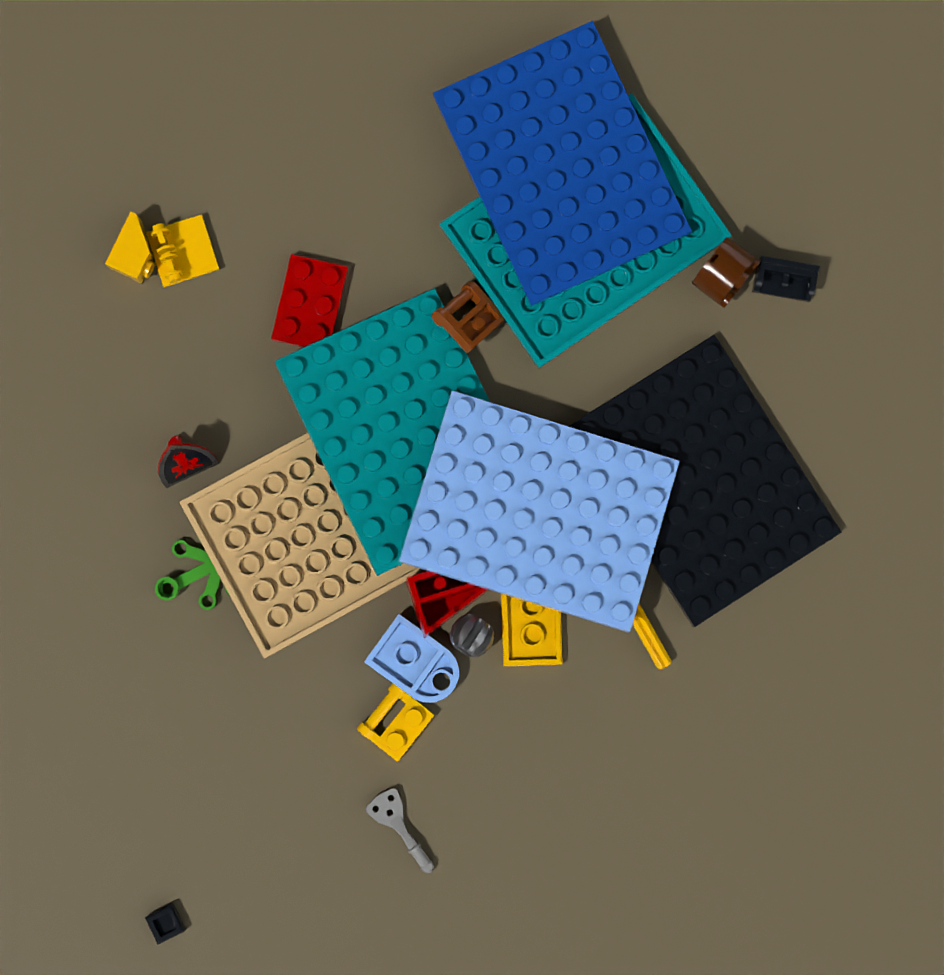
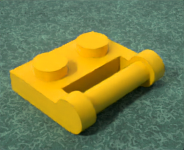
[356,683,435,762]

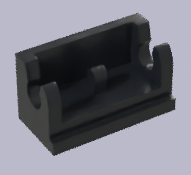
[752,256,820,302]

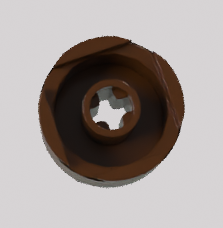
[692,237,760,308]

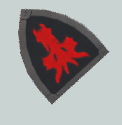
[158,436,219,488]

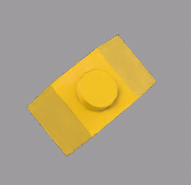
[105,211,155,284]

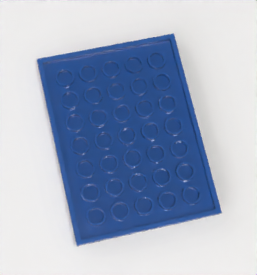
[433,21,692,307]

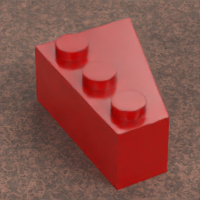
[406,571,489,638]

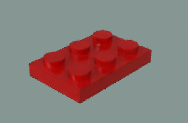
[271,254,349,348]

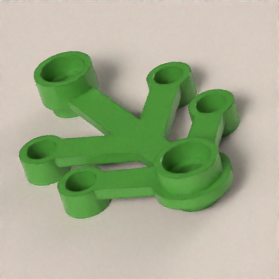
[155,539,229,610]

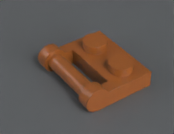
[432,281,505,353]

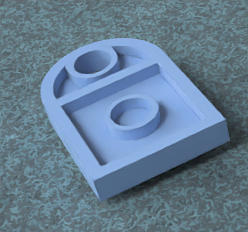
[364,614,459,703]

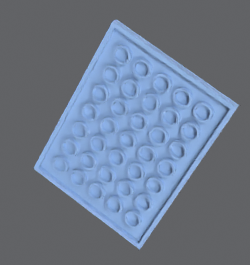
[399,391,679,633]

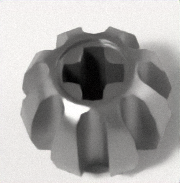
[450,614,494,658]

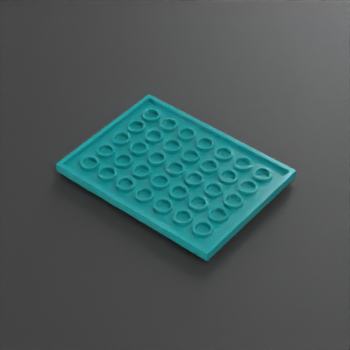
[439,93,732,369]
[274,288,490,576]

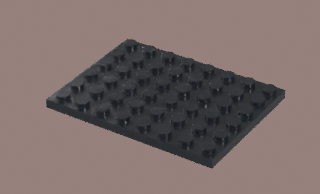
[568,334,842,627]

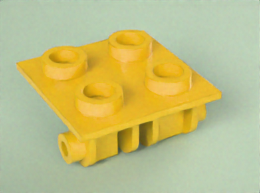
[146,214,220,288]

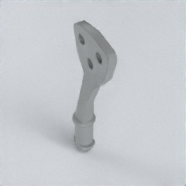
[365,788,434,873]

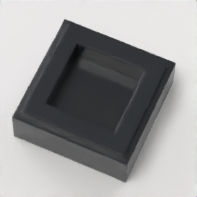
[145,903,186,944]

